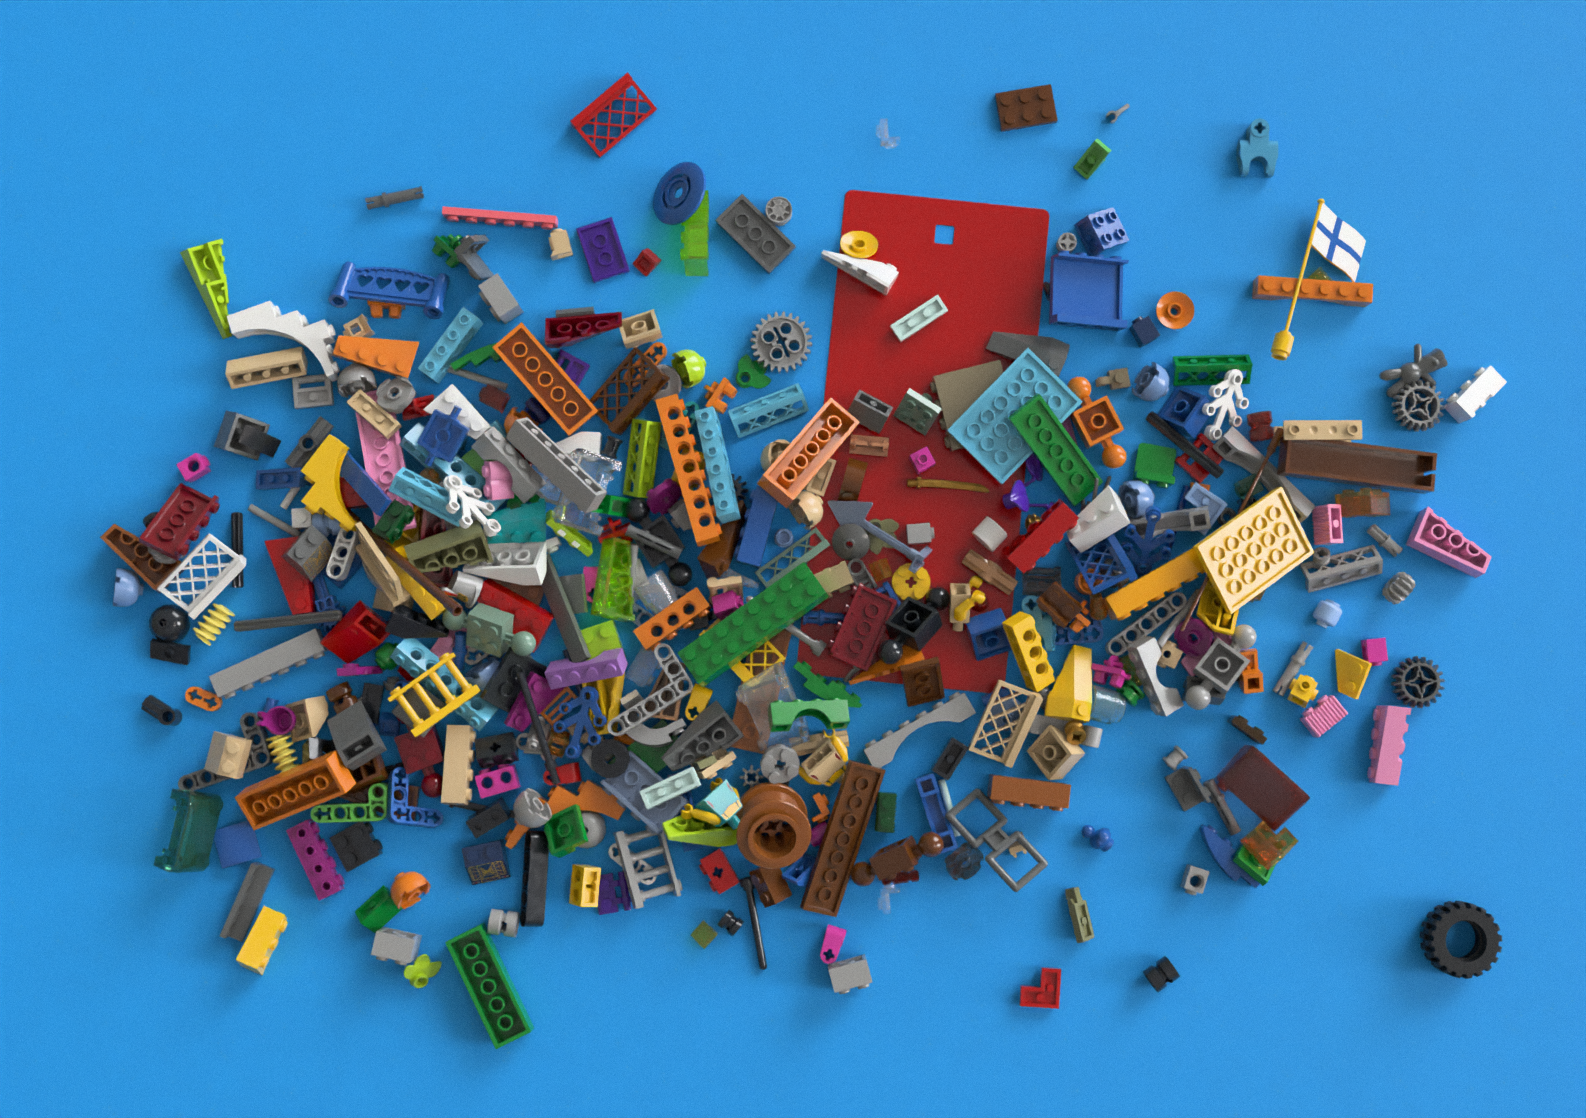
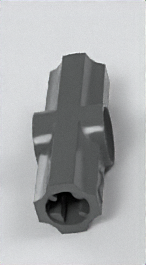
[285,416,334,468]

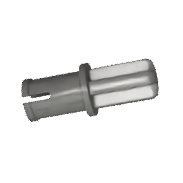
[1367,524,1403,557]

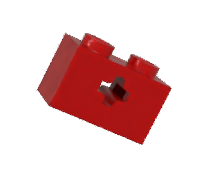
[699,847,740,894]

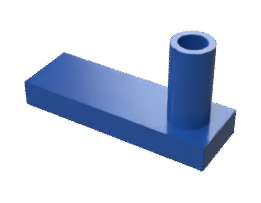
[256,467,315,490]

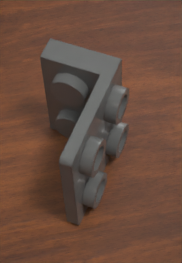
[1164,766,1211,811]

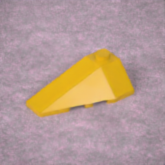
[1044,645,1092,723]

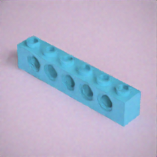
[694,406,741,524]
[399,422,506,517]
[390,638,499,731]

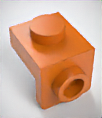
[811,792,830,823]

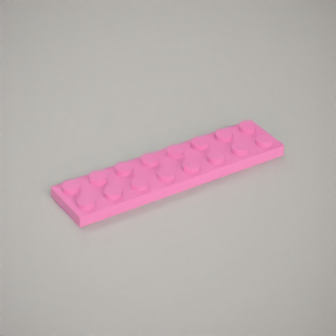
[356,390,417,530]

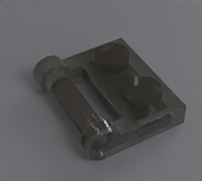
[1021,566,1062,596]

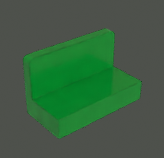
[355,885,402,933]

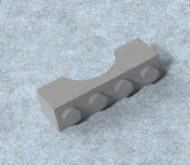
[471,426,546,503]
[1130,506,1211,539]
[1127,636,1184,716]

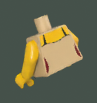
[949,576,985,631]
[798,729,848,787]

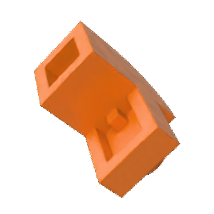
[1238,648,1264,694]

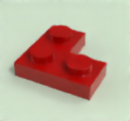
[1019,967,1061,1009]

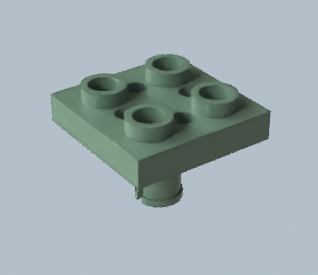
[893,388,942,435]

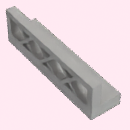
[1300,545,1383,593]

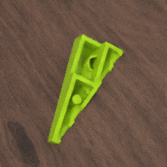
[180,239,232,339]

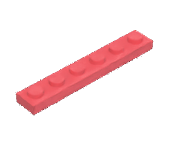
[442,206,558,230]

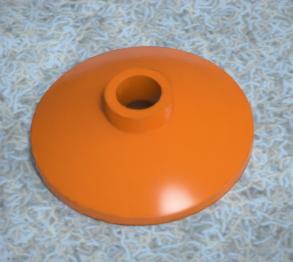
[1156,291,1194,329]

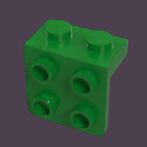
[1132,443,1176,489]

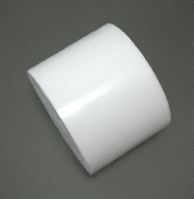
[972,516,1008,552]

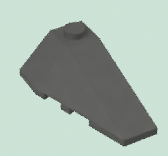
[986,331,1070,377]
[661,700,744,771]

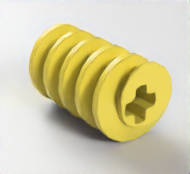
[193,603,235,646]
[266,734,300,773]

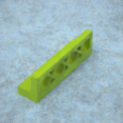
[623,418,662,498]

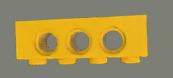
[1002,611,1055,692]

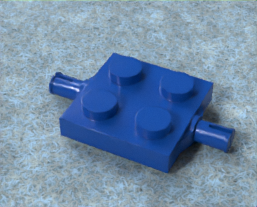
[417,405,470,466]

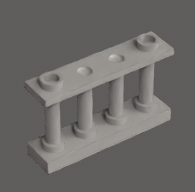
[613,830,682,909]

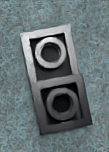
[238,424,281,458]

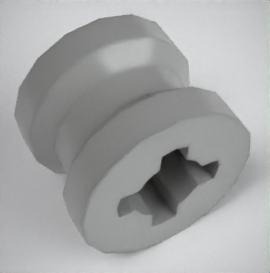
[1056,233,1077,254]

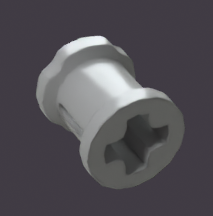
[1162,745,1188,771]

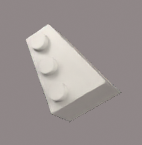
[1445,366,1507,424]
[423,384,492,441]
[1066,485,1130,553]

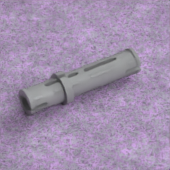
[1272,641,1314,697]

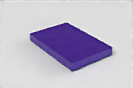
[576,217,630,283]

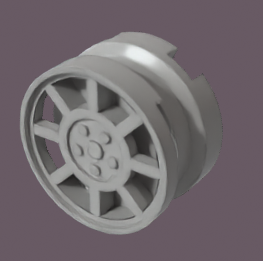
[766,197,792,226]

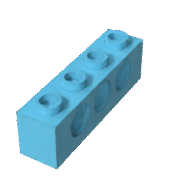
[418,307,483,384]

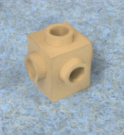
[1157,640,1183,669]

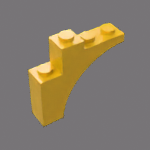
[301,434,357,532]

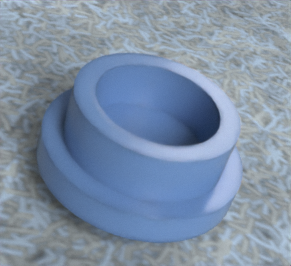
[774,528,793,548]

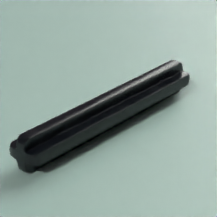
[231,512,244,588]

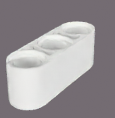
[326,528,359,581]

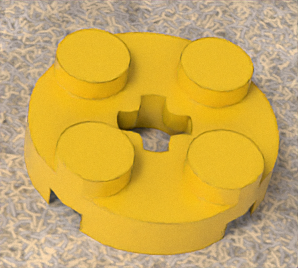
[892,563,930,600]

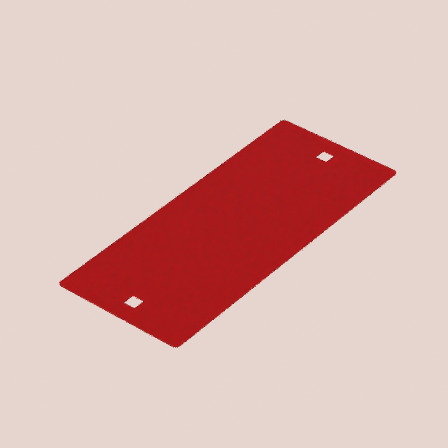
[797,190,1049,693]

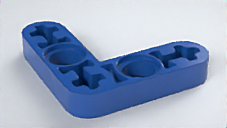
[387,767,443,828]

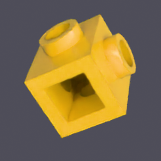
[1287,674,1318,708]

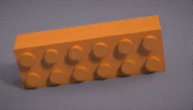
[492,322,598,437]
[757,397,860,509]
[234,750,356,830]

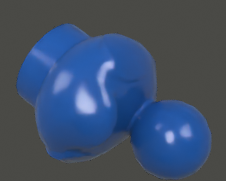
[1081,825,1114,852]

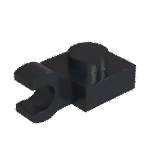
[686,610,718,631]

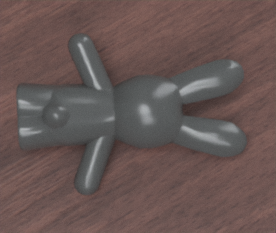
[1379,344,1448,398]

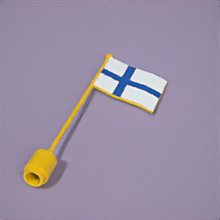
[1271,198,1366,361]

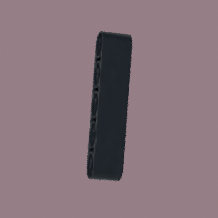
[520,831,549,927]

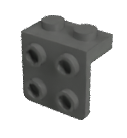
[454,234,494,280]

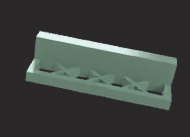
[755,528,830,588]

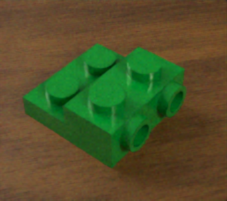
[544,804,588,858]

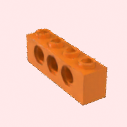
[633,587,712,652]

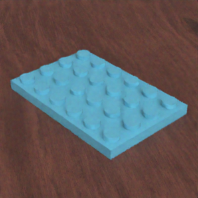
[946,348,1083,484]

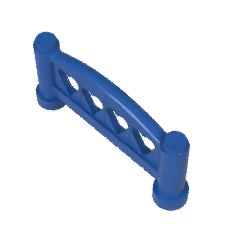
[328,262,450,319]

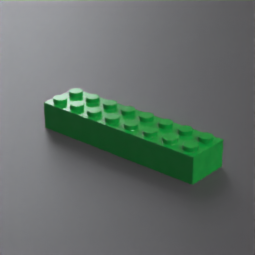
[678,562,830,687]

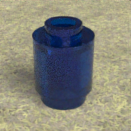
[524,397,551,425]

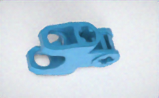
[1236,118,1278,178]
[1022,595,1057,651]

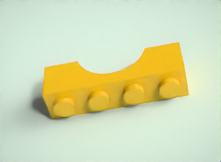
[385,544,446,620]

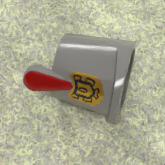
[441,570,483,609]

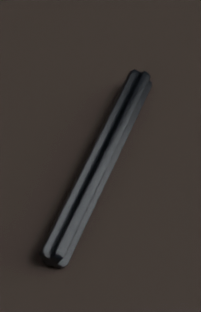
[1146,411,1224,479]

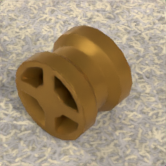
[1064,720,1086,745]

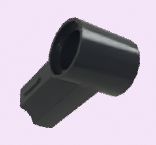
[141,695,182,726]

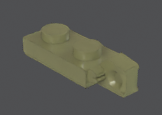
[1065,887,1095,943]

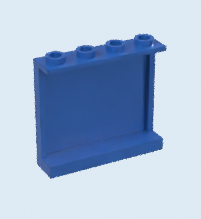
[1049,251,1129,331]

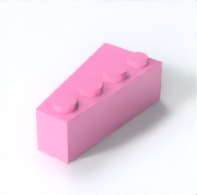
[1406,507,1492,578]

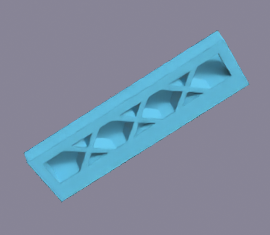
[728,383,809,438]
[388,467,462,527]

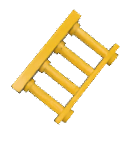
[387,652,481,737]

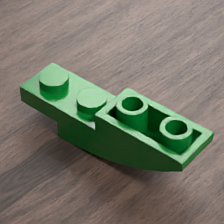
[793,660,862,708]

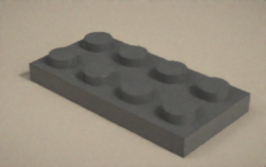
[715,194,796,274]

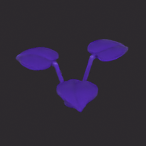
[1003,453,1054,512]

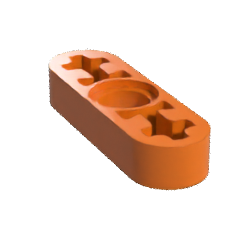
[623,342,667,388]

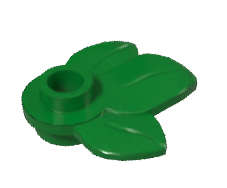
[736,354,771,389]

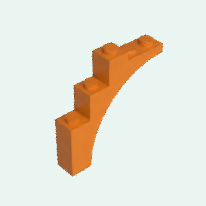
[505,779,626,849]

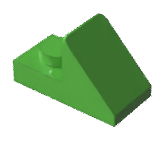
[1073,138,1112,180]

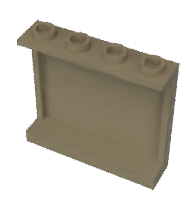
[930,360,1003,452]

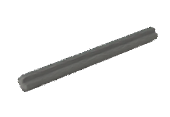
[234,610,342,632]

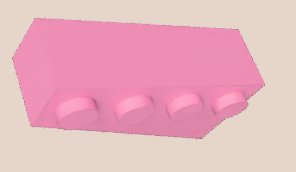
[1367,705,1412,786]

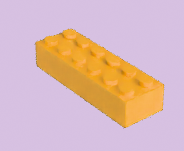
[1100,548,1206,621]

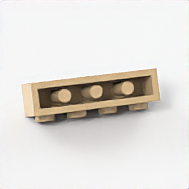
[225,347,308,389]
[441,725,476,805]

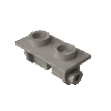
[524,716,551,754]

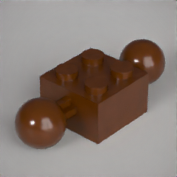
[850,832,944,887]

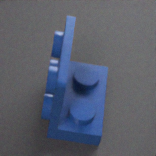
[1074,207,1129,256]

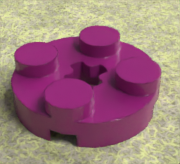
[646,478,683,515]
[1174,617,1214,657]

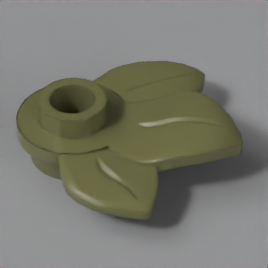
[866,519,899,555]

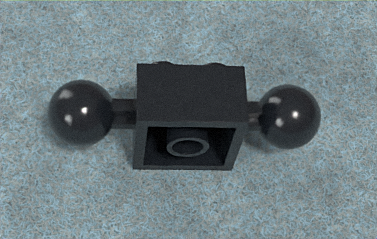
[625,498,692,586]
[878,586,950,664]

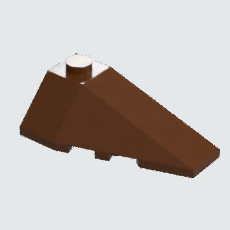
[697,500,747,579]

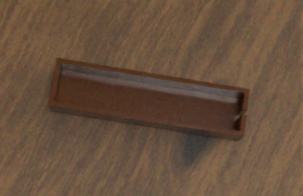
[1277,436,1437,494]

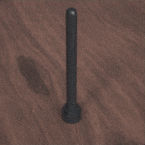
[739,876,767,970]

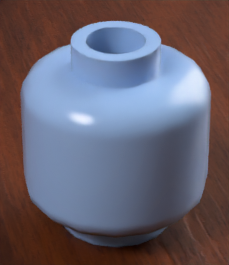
[1313,599,1342,628]

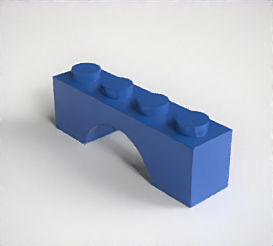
[914,773,958,854]

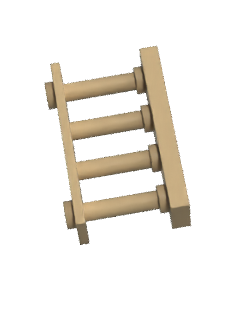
[1273,420,1362,446]

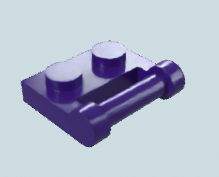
[556,349,590,387]

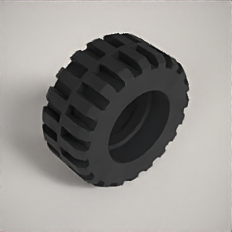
[1419,901,1502,979]

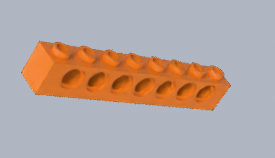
[655,394,722,547]

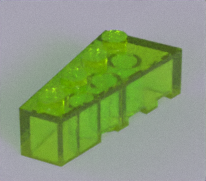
[680,190,709,276]
[590,537,635,623]

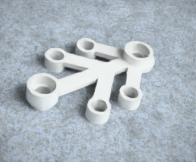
[1202,369,1249,441]
[443,475,501,537]

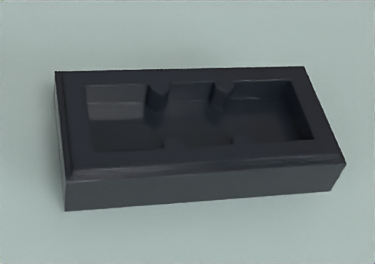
[150,638,191,665]
[361,683,385,724]

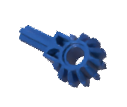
[313,573,347,632]

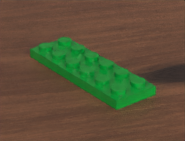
[1008,393,1103,506]

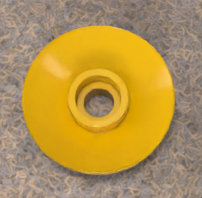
[840,231,878,258]

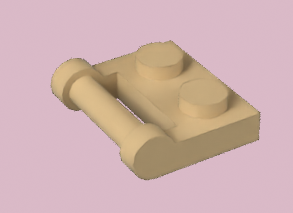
[707,576,744,607]

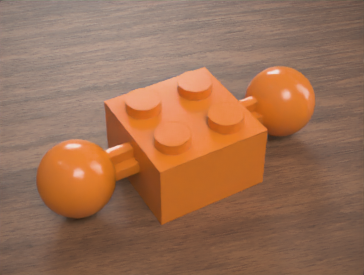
[1067,377,1126,469]

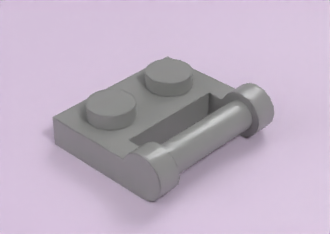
[292,373,334,409]

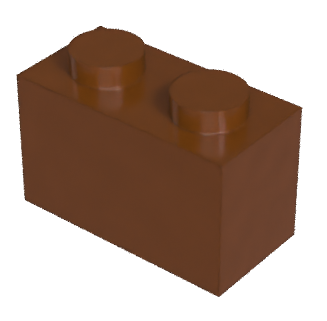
[749,867,792,908]

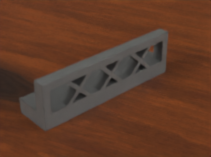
[220,862,275,942]

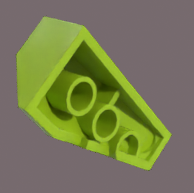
[662,815,737,847]

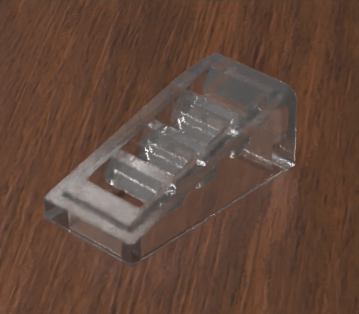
[719,568,759,589]

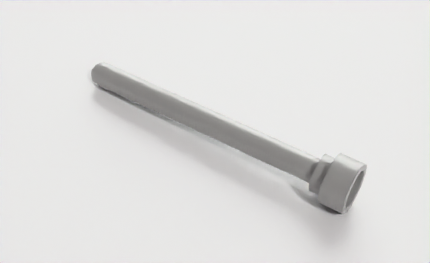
[746,596,827,656]

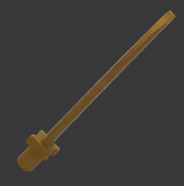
[907,477,989,493]

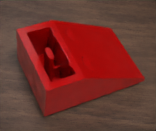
[320,600,391,664]

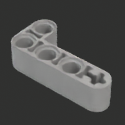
[1029,714,1103,748]

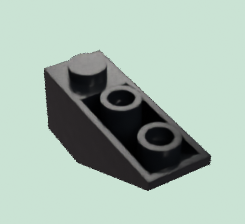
[385,605,449,639]

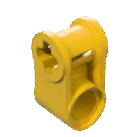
[685,683,713,721]

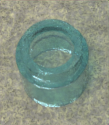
[1090,685,1126,724]

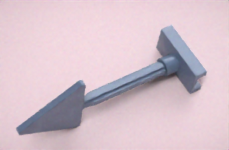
[828,500,933,574]

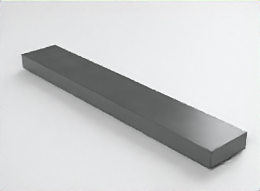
[541,554,591,663]

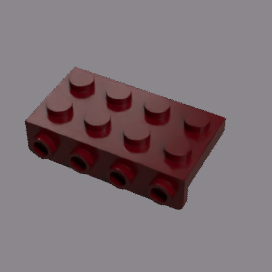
[139,483,220,561]
[826,583,897,672]

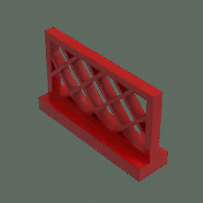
[570,72,657,158]

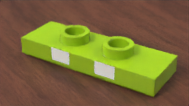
[546,510,593,557]

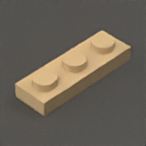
[347,389,402,439]

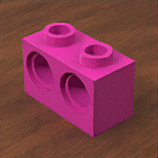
[475,764,521,799]

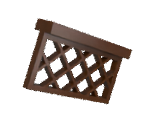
[589,347,670,435]

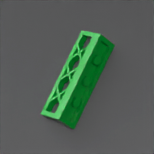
[1172,354,1253,386]

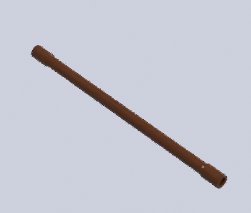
[348,509,463,616]

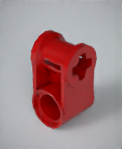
[543,762,582,785]

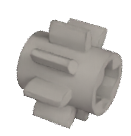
[740,765,764,788]

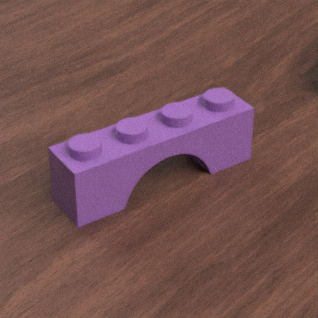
[545,647,628,690]

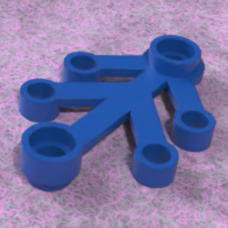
[1121,506,1175,575]
[553,686,607,759]

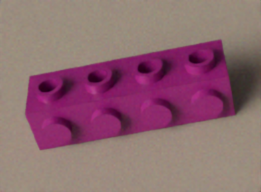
[286,819,345,901]

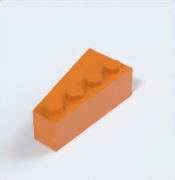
[332,335,419,379]

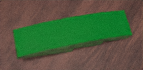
[450,342,502,372]

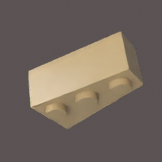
[814,560,854,600]

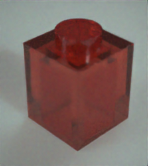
[479,384,511,413]

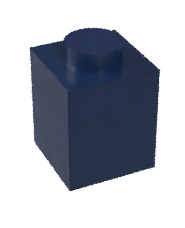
[1129,316,1160,348]

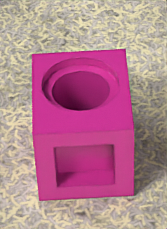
[909,446,936,475]
[176,453,211,483]
[711,590,744,621]
[1361,638,1388,666]

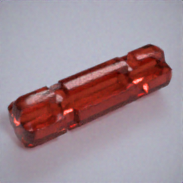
[881,870,919,885]

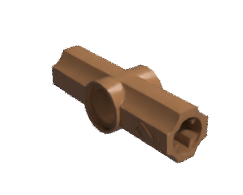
[961,549,1018,595]

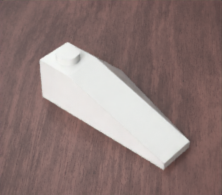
[821,250,899,295]
[463,542,547,585]

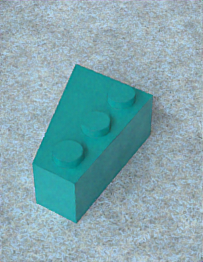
[486,498,546,544]

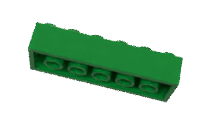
[445,922,534,1049]

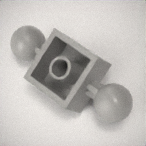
[1185,624,1257,710]

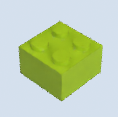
[581,620,626,661]

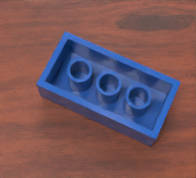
[734,486,778,569]

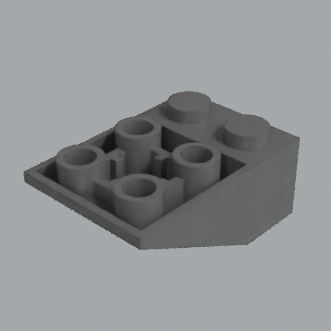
[327,701,387,770]

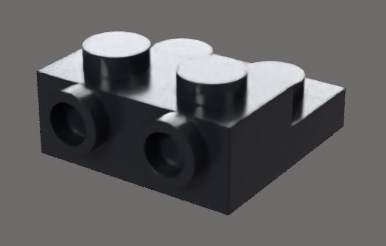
[330,821,383,872]

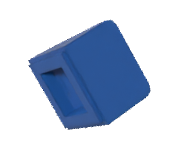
[379,712,400,737]

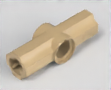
[790,730,850,756]

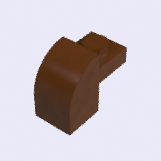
[838,458,868,501]

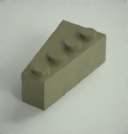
[404,520,494,573]

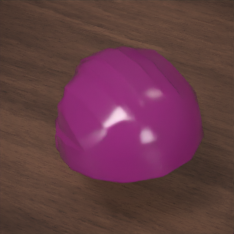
[256,706,296,735]

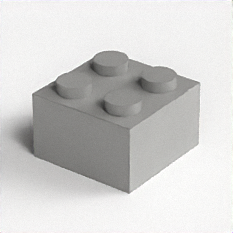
[478,273,524,324]
[371,927,422,965]
[828,954,872,994]

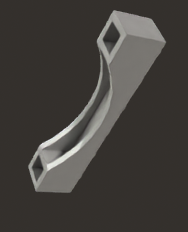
[1212,426,1316,523]
[863,691,976,768]

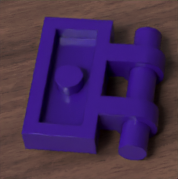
[598,871,632,915]

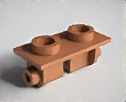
[849,434,889,457]

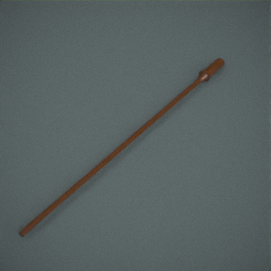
[1180,428,1283,631]

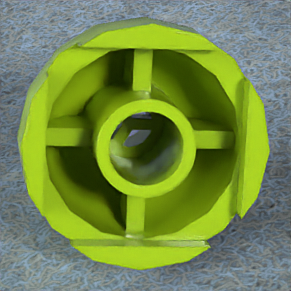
[671,349,706,389]

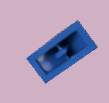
[782,853,816,887]

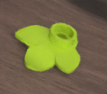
[403,954,442,988]

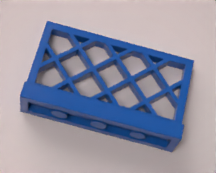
[1065,533,1138,595]

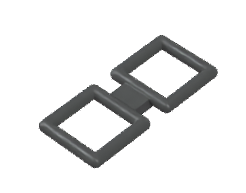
[945,788,1048,892]

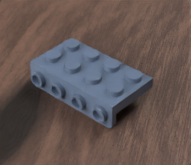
[600,750,689,834]

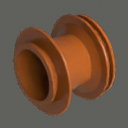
[736,782,811,869]

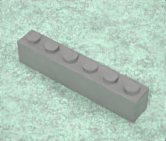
[505,417,607,513]
[209,628,329,699]

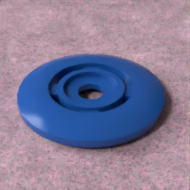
[653,162,706,225]

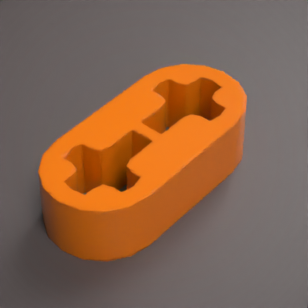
[185,686,223,711]

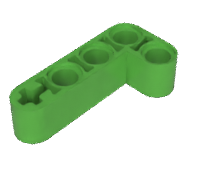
[311,782,388,823]

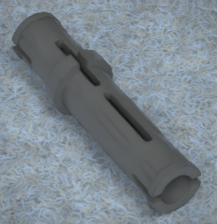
[365,186,424,210]
[625,524,683,560]
[1203,778,1241,836]

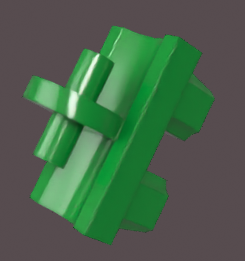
[432,234,463,268]

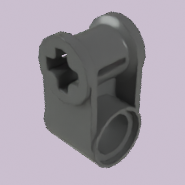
[847,559,877,589]

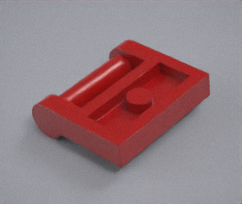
[1175,433,1224,483]

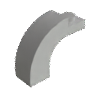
[619,711,687,747]

